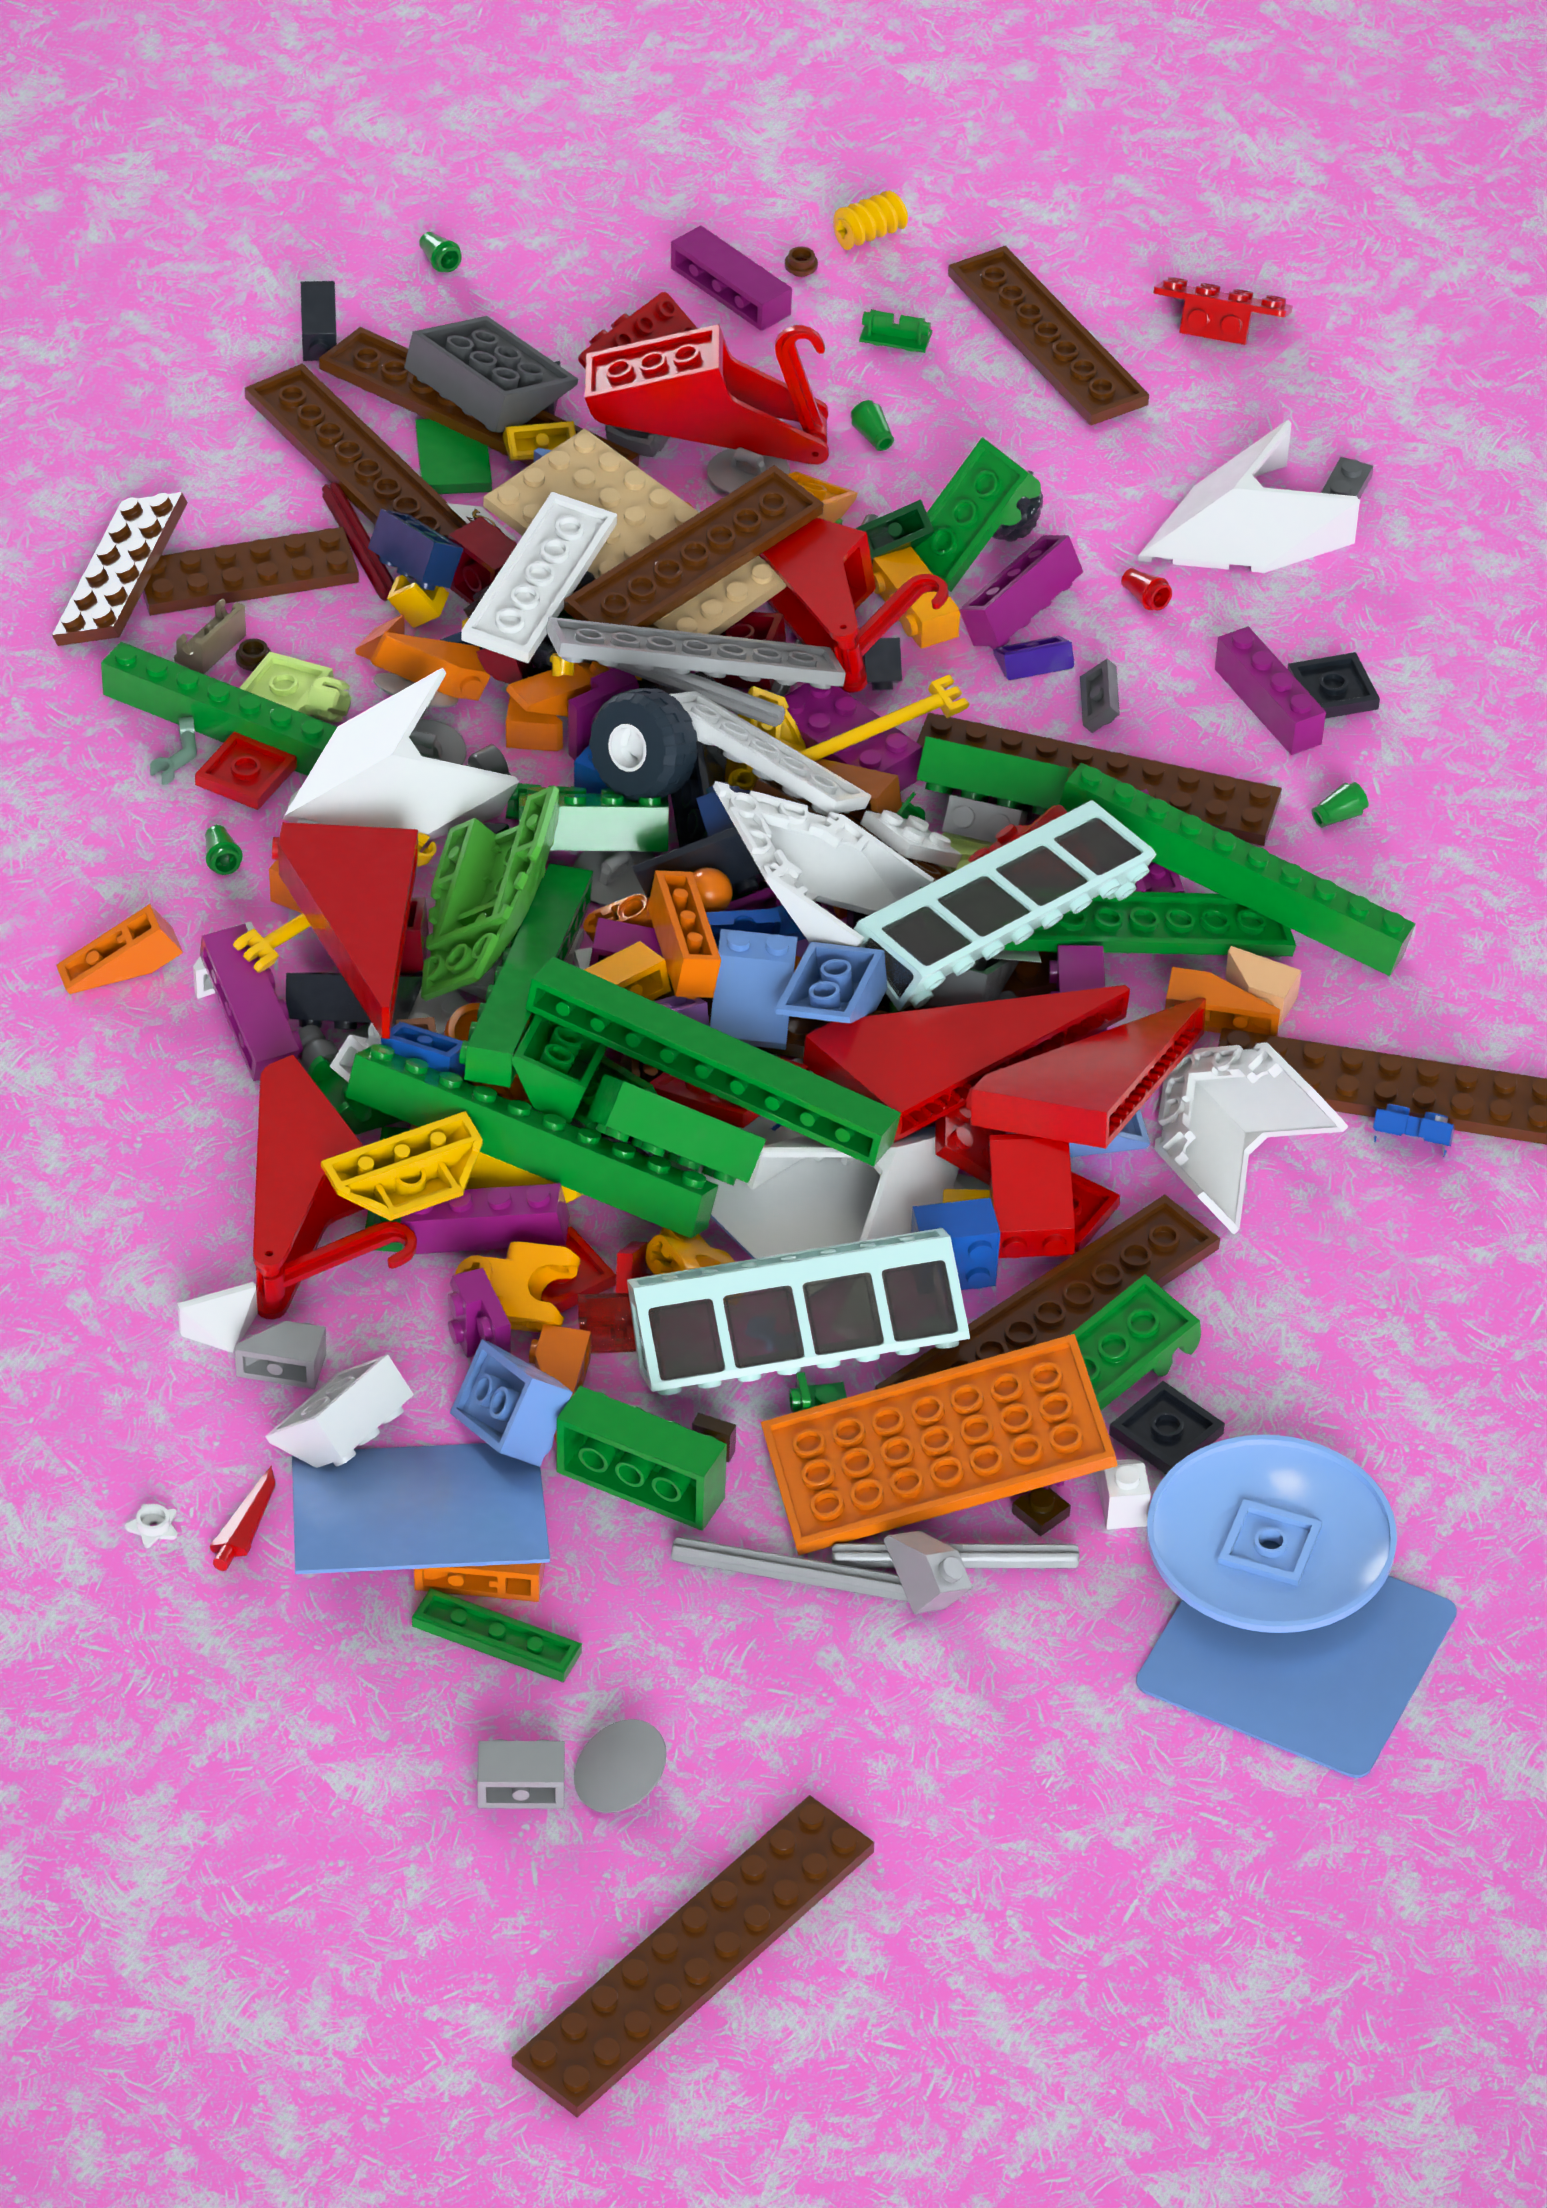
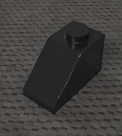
[301,281,337,361]
[862,637,902,691]

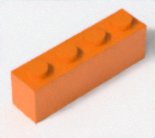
[648,870,721,999]

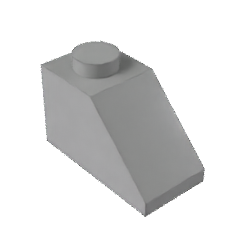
[235,1321,327,1389]
[884,1531,973,1614]

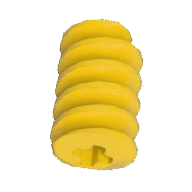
[833,190,908,250]

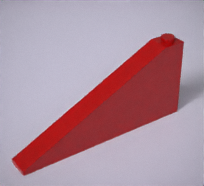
[272,822,418,1039]
[803,985,1130,1143]
[966,997,1206,1149]

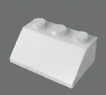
[265,1354,414,1468]

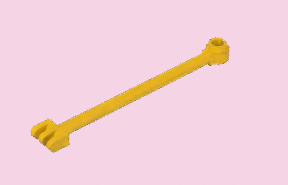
[726,675,970,791]
[233,833,437,973]

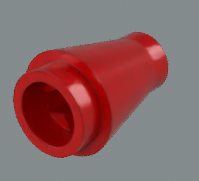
[1121,568,1172,611]

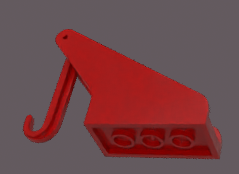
[584,324,829,465]
[758,517,949,693]
[253,1055,417,1320]

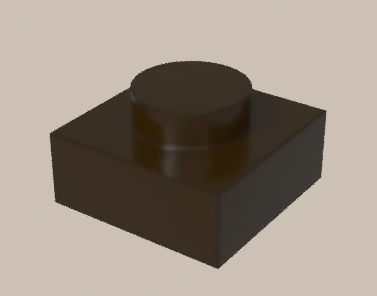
[692,1413,736,1463]
[1012,1488,1071,1537]

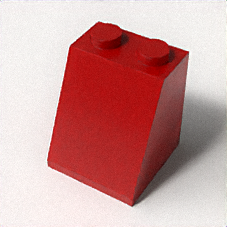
[989,1134,1075,1259]

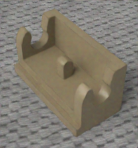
[174,598,246,674]

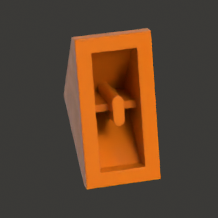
[506,696,563,752]

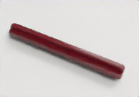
[322,482,394,601]

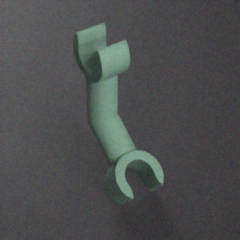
[150,717,197,785]

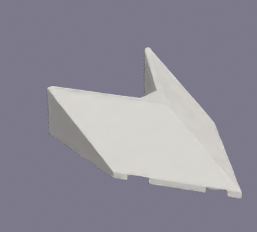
[1138,420,1360,573]
[282,668,519,841]
[713,781,934,947]
[1154,1042,1348,1234]
[747,1127,959,1292]

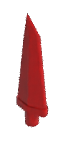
[210,1466,276,1571]

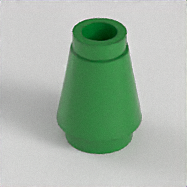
[419,232,462,272]
[851,400,894,451]
[1311,782,1369,828]
[205,825,243,875]

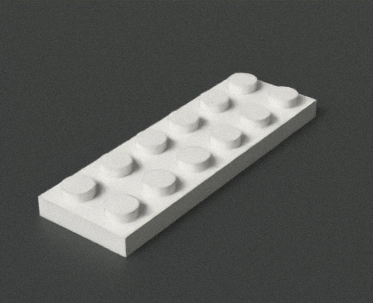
[461,492,617,663]
[669,691,871,816]

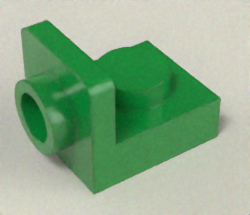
[789,1372,847,1413]

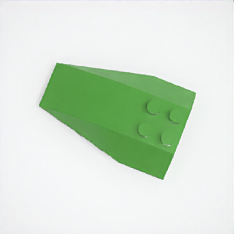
[421,785,559,1001]

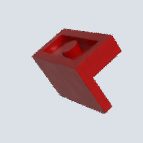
[616,1241,654,1293]

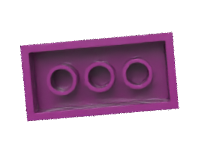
[784,683,922,792]

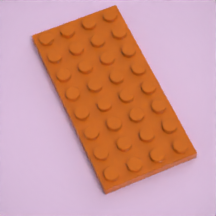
[761,1334,1118,1556]

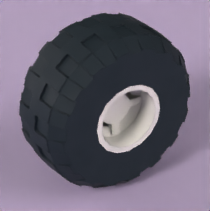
[589,688,698,801]

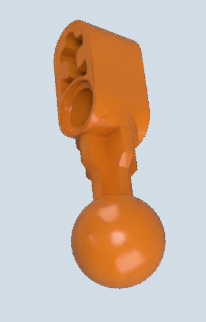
[583,867,733,942]

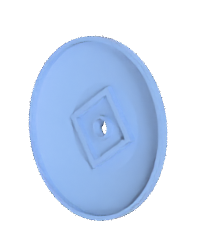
[1147,1434,1397,1633]

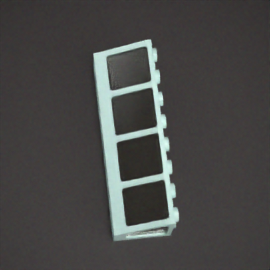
[853,800,1156,1012]
[627,1228,970,1395]

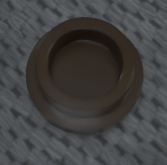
[236,638,271,671]

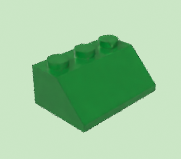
[512,1014,608,1124]

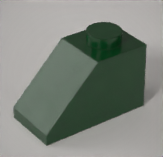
[856,499,935,564]

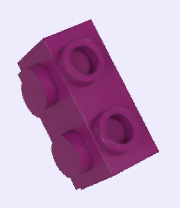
[568,668,639,761]
[448,1268,511,1358]

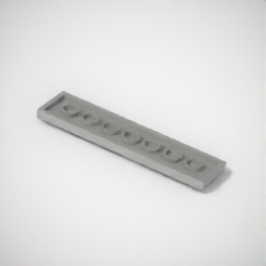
[546,617,846,689]

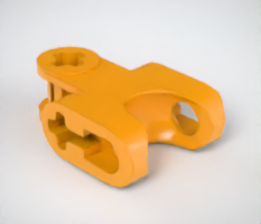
[645,1227,745,1306]
[455,1242,581,1333]

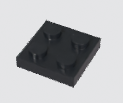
[1288,652,1380,719]
[1109,1381,1225,1474]

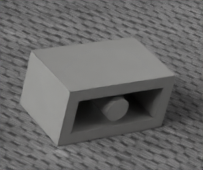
[942,795,1028,843]
[477,1739,565,1809]

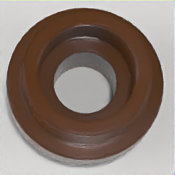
[784,247,818,277]

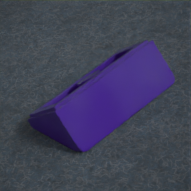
[993,636,1074,680]

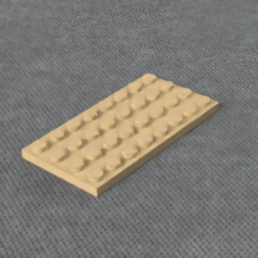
[483,428,787,635]

